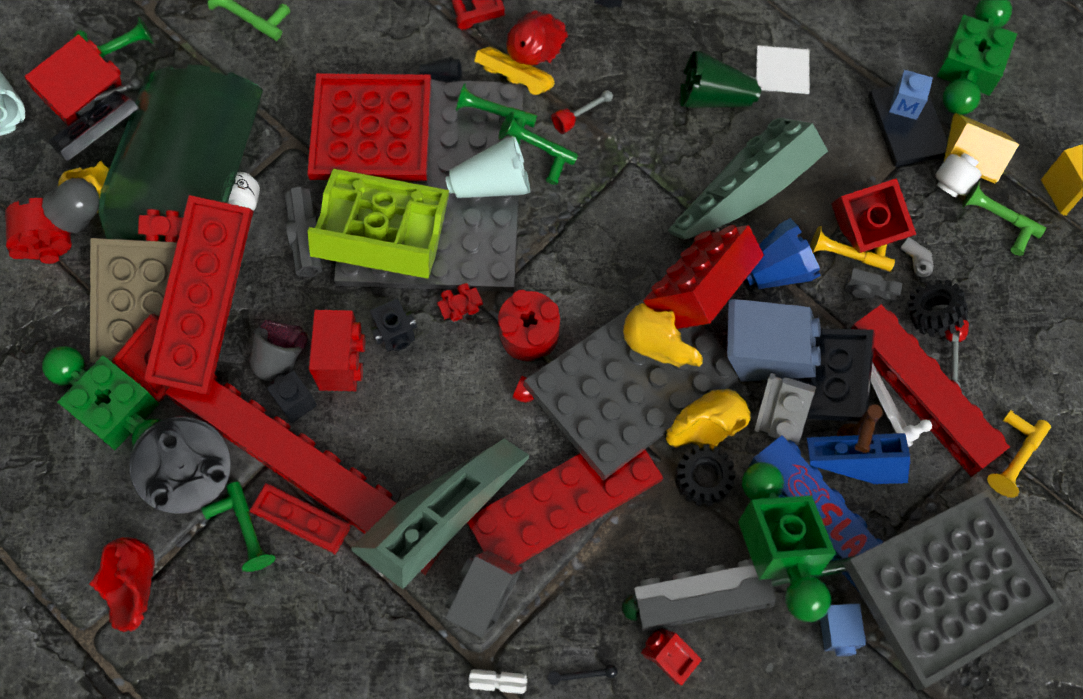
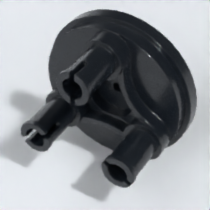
[129,416,231,514]

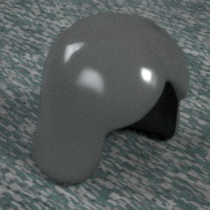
[42,178,100,233]
[249,327,302,382]

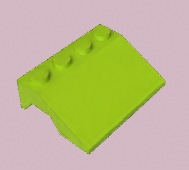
[307,169,449,279]

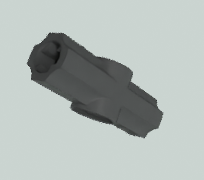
[285,187,323,278]

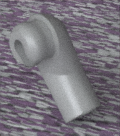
[900,237,934,277]

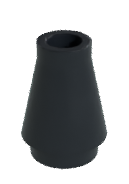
[419,56,462,83]

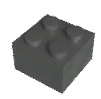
[445,550,523,638]

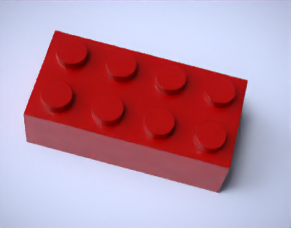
[643,225,764,329]

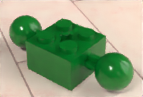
[937,0,1017,115]
[42,346,160,451]
[738,462,836,622]

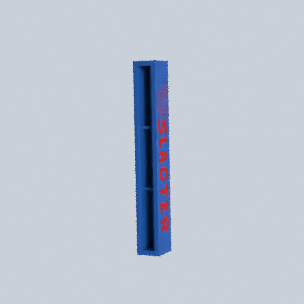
[748,435,883,593]

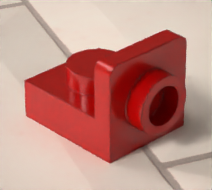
[641,628,702,686]

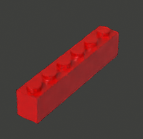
[851,304,1010,477]

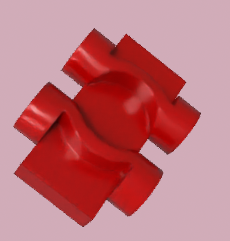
[138,209,183,242]
[437,283,483,322]

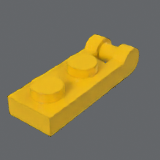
[474,47,554,95]

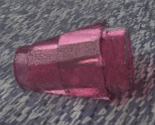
[261,320,308,352]

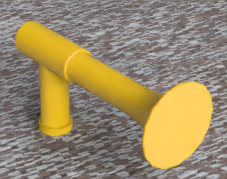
[810,226,895,272]
[987,410,1051,498]

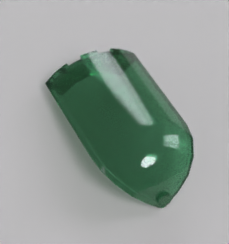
[98,64,263,241]

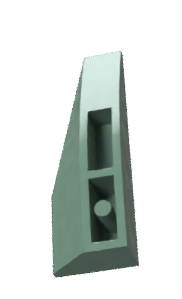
[668,117,828,240]
[351,438,529,589]

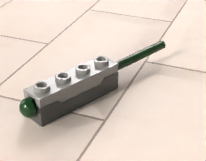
[622,555,858,632]

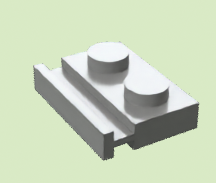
[754,373,816,445]

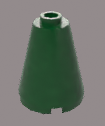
[679,51,761,108]

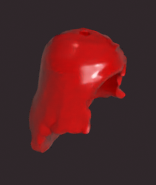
[506,10,568,65]
[89,537,155,632]

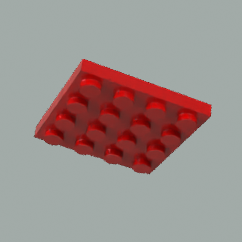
[307,74,431,181]

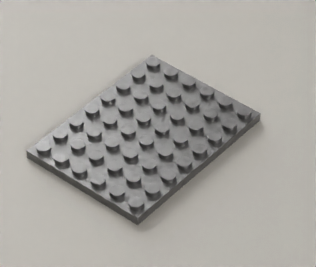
[334,80,524,292]

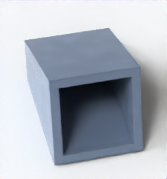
[727,299,821,382]

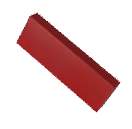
[249,483,351,555]

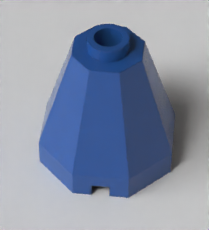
[746,218,821,289]

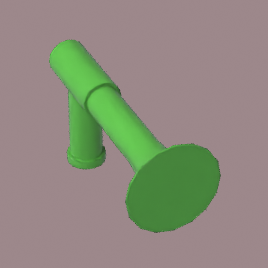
[208,0,291,41]
[962,181,1046,256]

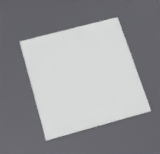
[756,46,809,94]

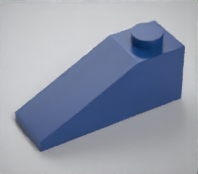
[807,433,910,484]

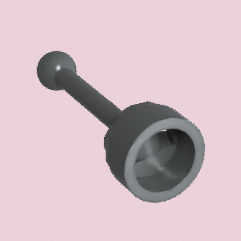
[78,79,141,116]

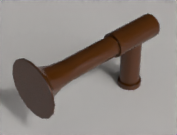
[836,405,883,453]

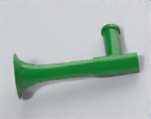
[74,16,154,58]
[456,83,537,145]
[498,112,578,185]
[201,482,275,572]

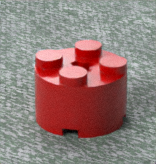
[5,198,72,264]
[498,290,560,362]

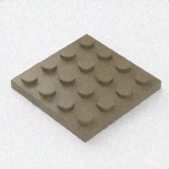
[90,238,177,363]

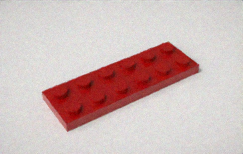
[144,195,254,395]
[467,450,663,565]

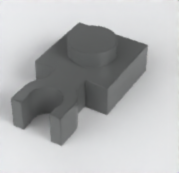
[844,268,903,302]

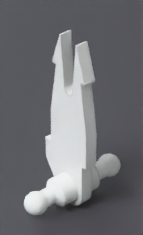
[871,363,932,447]

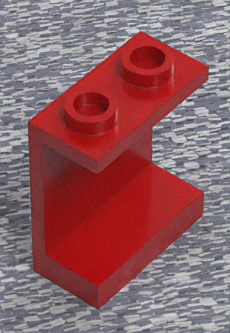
[24,34,122,126]

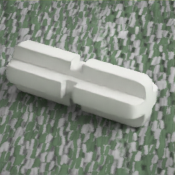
[469,669,527,693]

